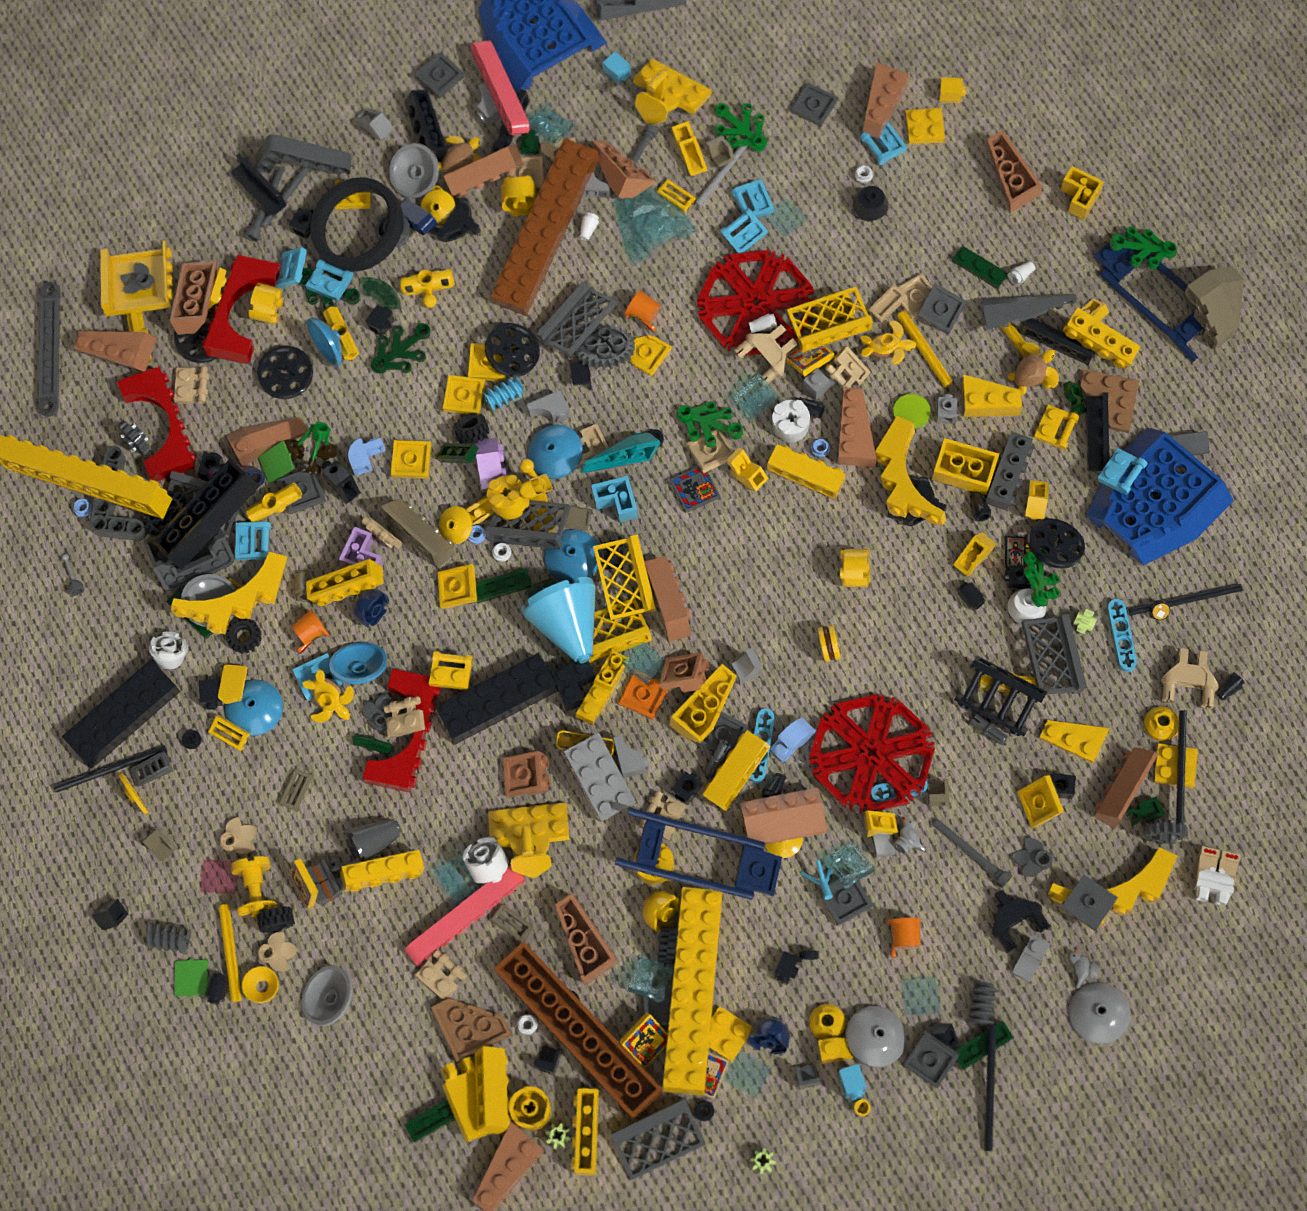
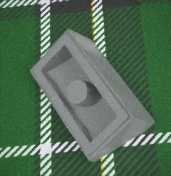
[872,833,896,858]

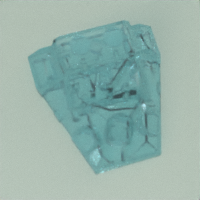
[614,187,697,265]

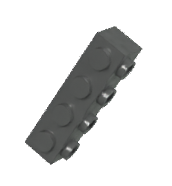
[986,431,1034,511]

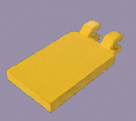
[440,1057,492,1143]

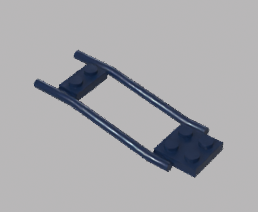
[1093,232,1204,362]
[614,807,782,900]

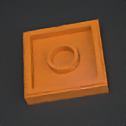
[618,670,668,720]

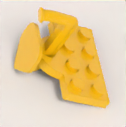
[633,58,712,125]
[488,803,570,878]

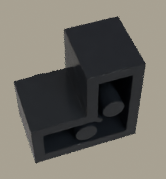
[551,661,595,712]

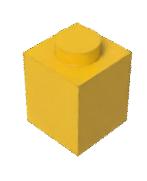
[939,77,966,103]

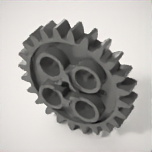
[575,324,635,370]

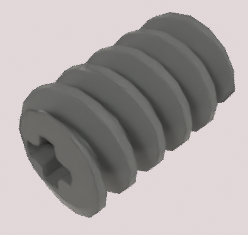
[146,923,191,954]
[968,981,999,1026]

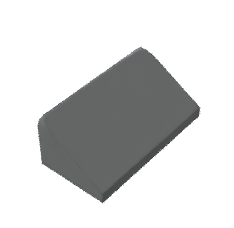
[1170,431,1210,455]

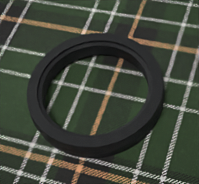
[310,177,404,272]

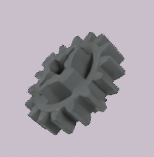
[117,419,151,455]
[1143,820,1188,845]

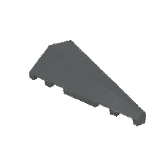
[594,0,686,20]
[981,294,1076,333]

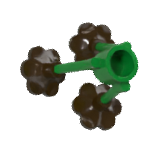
[285,422,337,474]

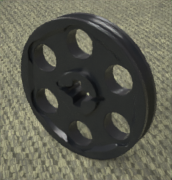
[174,311,217,363]
[484,323,540,377]
[257,346,313,399]
[1027,518,1085,569]

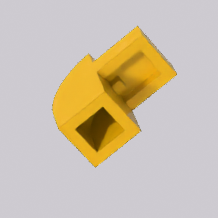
[726,447,768,492]

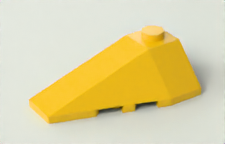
[670,664,737,743]

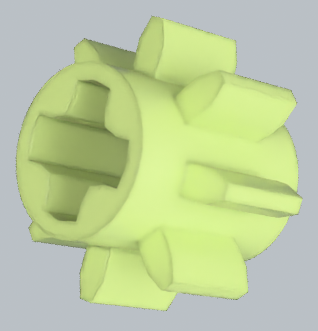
[1074,609,1097,634]
[546,1123,571,1150]
[750,1148,776,1175]

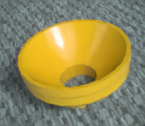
[1144,706,1179,741]
[242,966,279,1004]
[809,1004,846,1040]

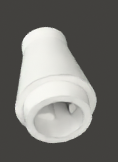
[579,212,599,241]
[1008,261,1035,285]
[749,313,777,333]

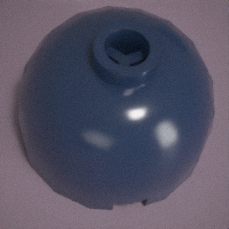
[352,589,389,628]
[748,1016,790,1055]

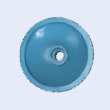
[307,317,342,368]
[528,424,583,479]
[544,529,601,583]
[329,642,387,684]
[225,680,283,736]

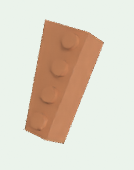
[863,62,910,139]
[987,130,1042,212]
[73,331,157,372]
[838,387,876,467]
[644,555,691,642]
[555,893,619,985]
[472,1122,544,1211]

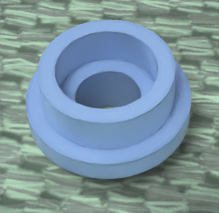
[811,439,830,458]
[73,499,93,517]
[468,525,486,544]

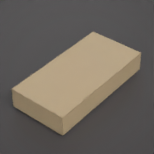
[868,284,908,323]

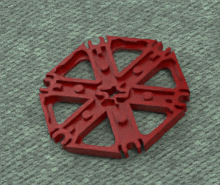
[697,250,815,356]
[809,694,935,814]

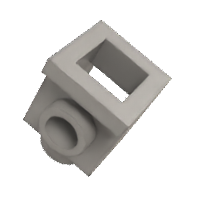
[937,394,957,424]

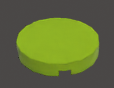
[893,394,931,429]

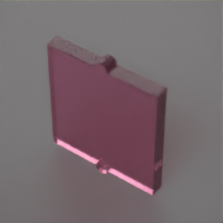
[200,860,239,894]

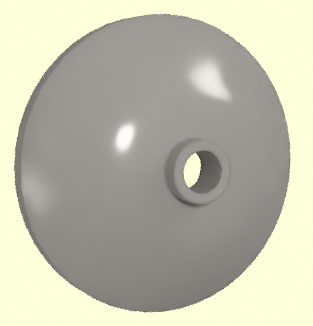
[389,143,439,198]
[181,574,237,627]
[302,966,353,1026]
[1069,983,1130,1044]
[845,1006,906,1068]

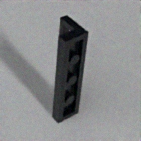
[230,153,287,216]
[1021,318,1096,366]
[1086,392,1110,471]

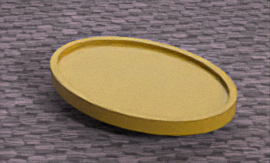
[118,772,149,815]

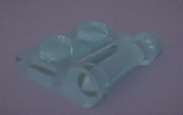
[528,104,575,144]
[730,372,780,421]
[823,843,875,889]
[434,853,485,905]
[628,957,675,1002]

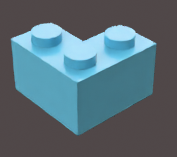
[591,476,638,522]

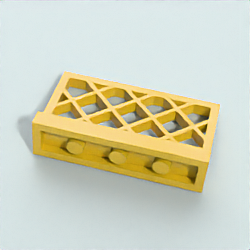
[787,286,873,353]
[593,534,656,621]
[589,597,652,663]

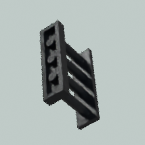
[954,656,1048,737]

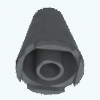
[344,819,401,862]

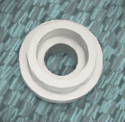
[855,165,873,183]
[492,543,512,562]
[517,1014,538,1035]

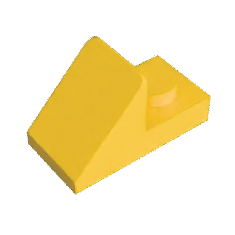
[864,811,898,837]

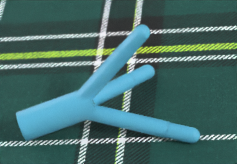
[801,860,833,900]

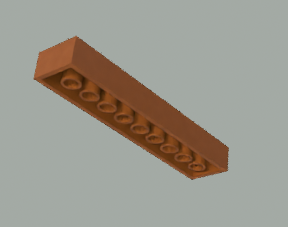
[490,138,599,316]
[494,941,663,1121]

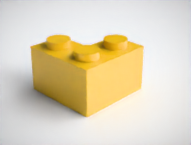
[1061,166,1104,220]

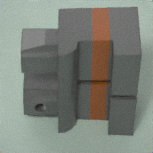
[306,858,344,906]

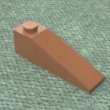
[591,140,655,199]
[226,417,308,466]

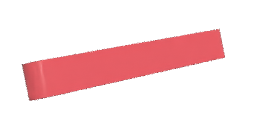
[472,40,529,136]
[404,865,526,966]

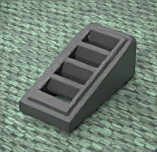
[130,751,173,787]

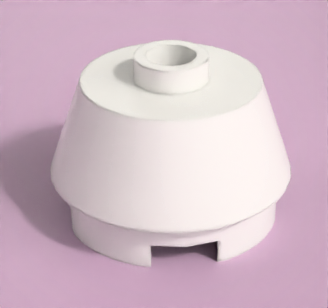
[1008,589,1046,624]
[149,632,188,669]

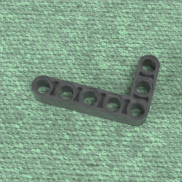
[255,135,352,175]
[90,446,147,541]

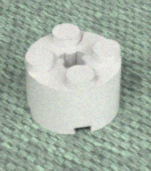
[772,400,810,443]
[462,837,509,883]

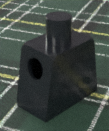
[321,460,361,504]

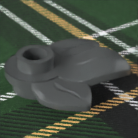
[120,263,154,294]
[364,693,402,731]
[1012,838,1053,877]

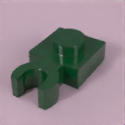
[521,125,539,155]
[1063,381,1086,415]
[1126,797,1165,825]

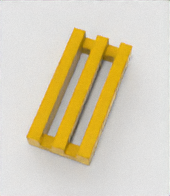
[656,179,696,213]
[208,715,251,751]

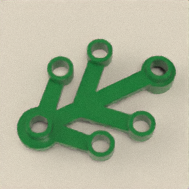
[715,103,767,152]
[1109,227,1177,270]
[676,401,743,448]
[1023,549,1060,607]

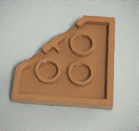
[1080,369,1139,433]
[431,998,512,1063]

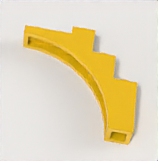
[875,416,946,526]
[171,552,287,634]
[1048,847,1178,927]

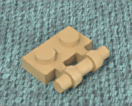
[825,346,870,390]
[174,367,209,404]
[579,423,609,466]
[362,517,403,549]
[384,697,425,738]
[639,791,686,841]
[415,950,468,1001]

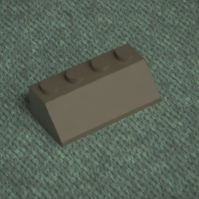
[381,499,454,569]

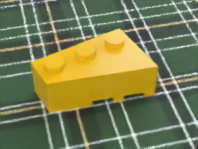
[961,374,1022,417]

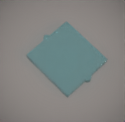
[764,198,808,237]
[622,642,665,684]
[903,977,940,1016]
[725,1052,771,1098]

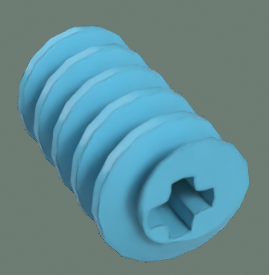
[483,375,524,411]

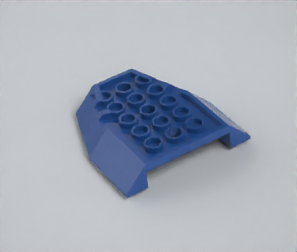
[478,0,607,94]
[1086,428,1234,566]

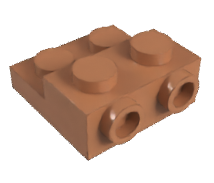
[659,652,709,692]
[503,751,551,798]

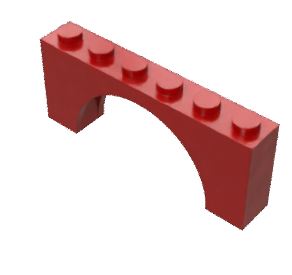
[203,255,281,364]
[117,366,197,482]
[362,669,441,793]

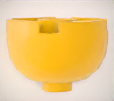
[642,891,681,932]

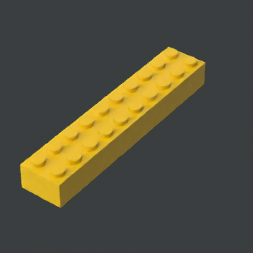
[0,435,172,519]
[663,887,723,1096]

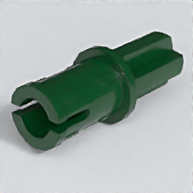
[353,733,392,755]

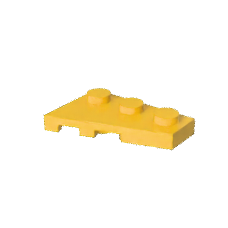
[1039,720,1110,764]

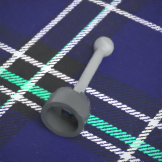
[62,554,85,596]

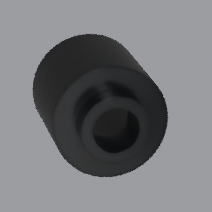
[958,582,986,611]
[204,974,229,1005]

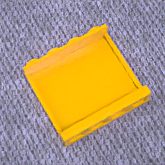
[100,240,174,317]

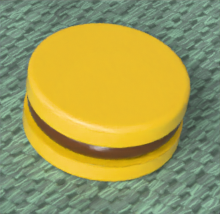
[818,624,841,662]

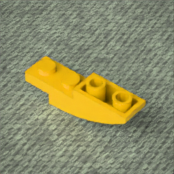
[576,650,629,725]

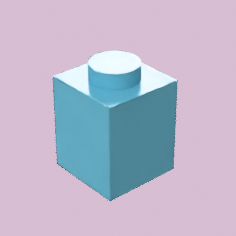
[602,52,631,84]

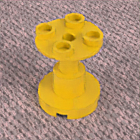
[231,856,277,917]

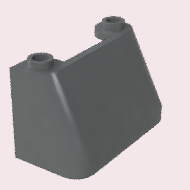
[143,528,235,591]

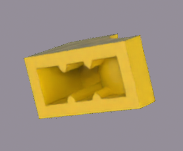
[1025,480,1049,520]
[953,532,997,577]
[818,1037,855,1064]

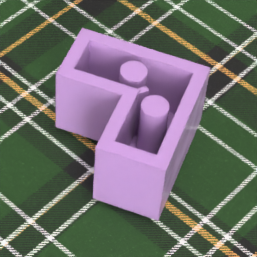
[475,438,507,489]
[339,527,383,568]

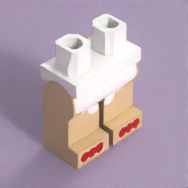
[1194,846,1241,906]

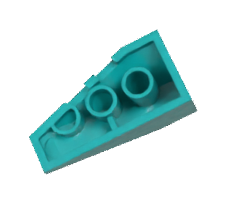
[580,432,660,474]

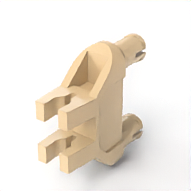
[734,325,798,387]
[1161,648,1219,709]

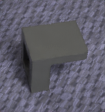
[794,1064,820,1090]

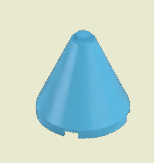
[521,577,596,663]

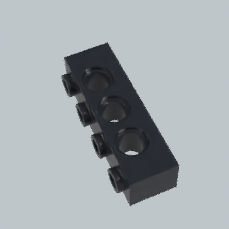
[404,90,448,162]

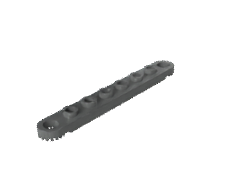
[38,281,60,417]

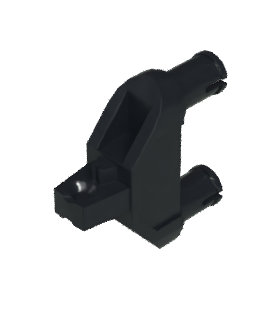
[428,193,481,242]
[887,475,947,527]
[991,890,1051,953]

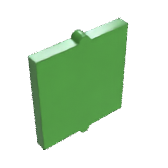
[259,441,295,484]
[175,958,208,998]

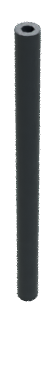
[1128,584,1242,616]
[1176,710,1187,825]
[53,745,167,793]
[984,1025,996,1151]

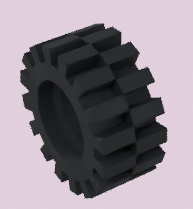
[453,413,489,444]
[225,618,262,654]
[256,906,295,933]
[658,926,678,965]

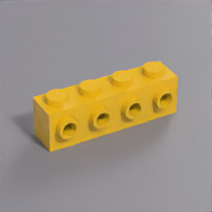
[1062,307,1141,369]
[767,444,846,500]
[306,559,384,606]
[703,730,770,812]
[340,850,424,892]
[474,1046,510,1134]
[571,1088,600,1176]

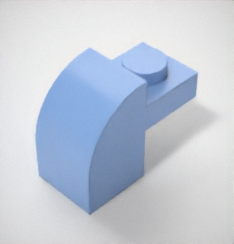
[348,438,386,476]
[770,717,816,763]

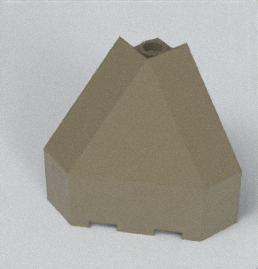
[1184,266,1244,350]

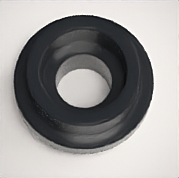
[182,730,202,750]
[694,1100,715,1122]

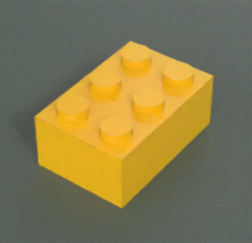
[932,438,999,496]

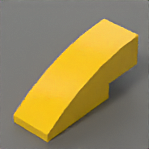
[671,121,708,176]

